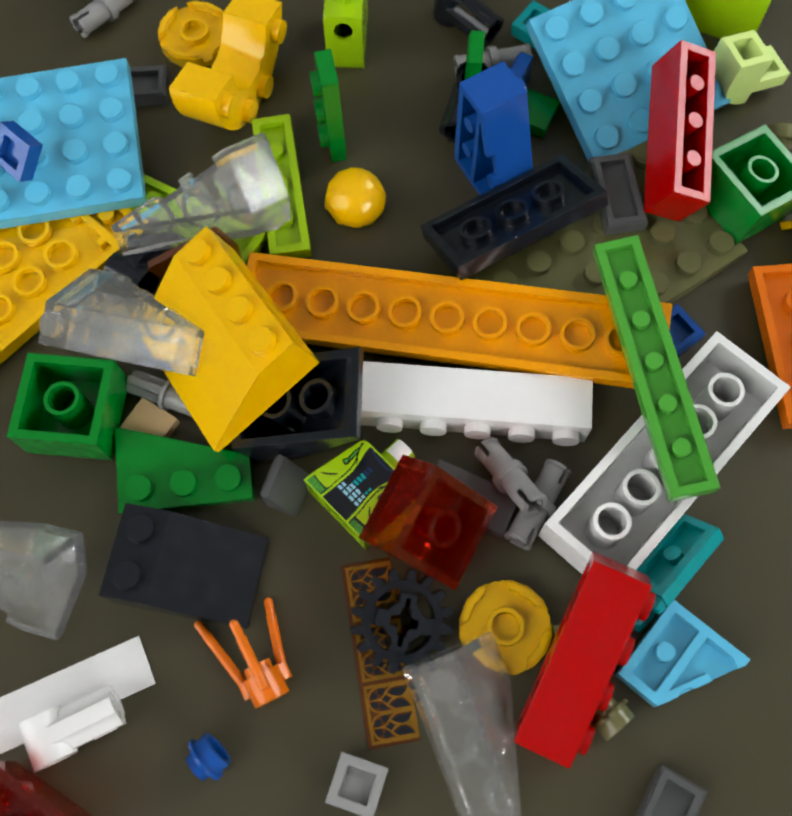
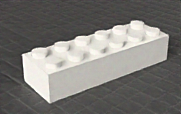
[538,331,791,574]

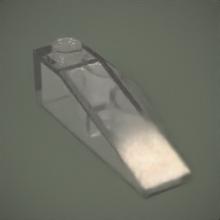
[38,268,205,376]
[402,631,521,816]

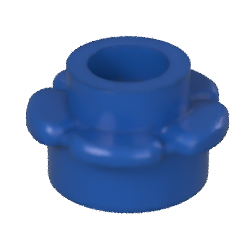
[186,733,231,781]

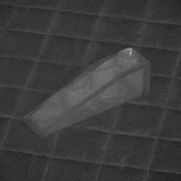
[111,132,291,256]
[0,521,87,640]

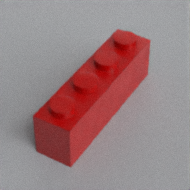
[644,40,716,222]
[513,551,656,769]

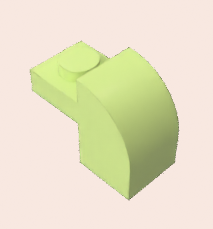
[714,30,790,105]

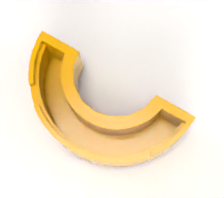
[169,0,287,131]

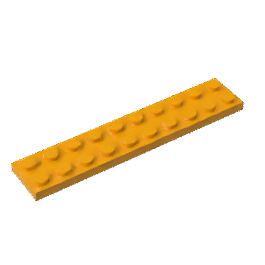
[247,252,673,389]

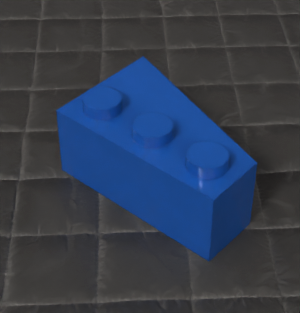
[454,61,533,195]

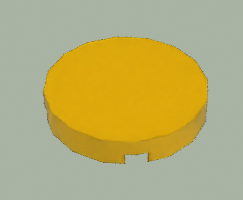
[157,1,224,67]
[458,580,552,676]

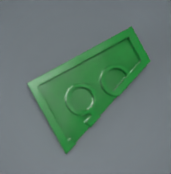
[309,49,347,162]
[115,427,256,515]

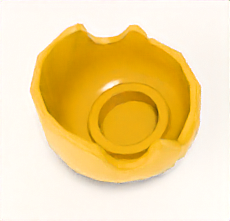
[324,167,386,228]

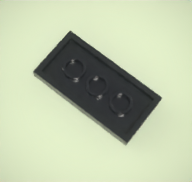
[420,154,608,280]

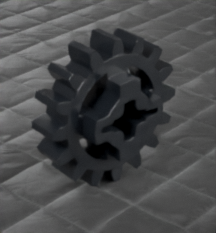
[350,568,453,674]

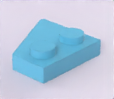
[614,600,750,707]

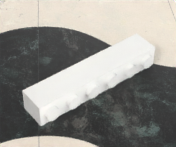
[361,361,593,446]

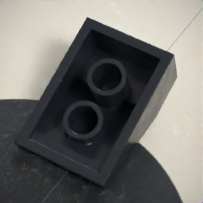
[232,347,363,463]
[99,503,269,629]

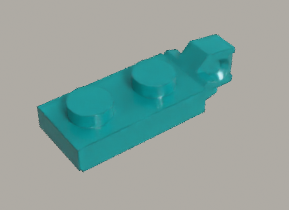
[633,513,725,633]

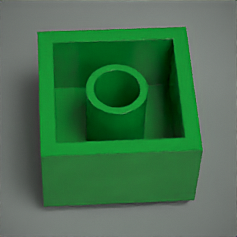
[706,124,792,244]
[7,353,127,461]

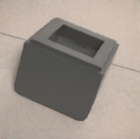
[260,454,309,516]

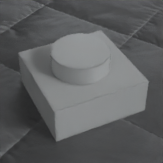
[325,752,389,816]

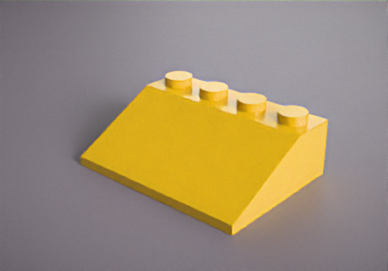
[138,226,320,453]

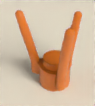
[194,597,293,709]

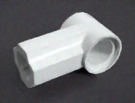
[17,685,127,772]

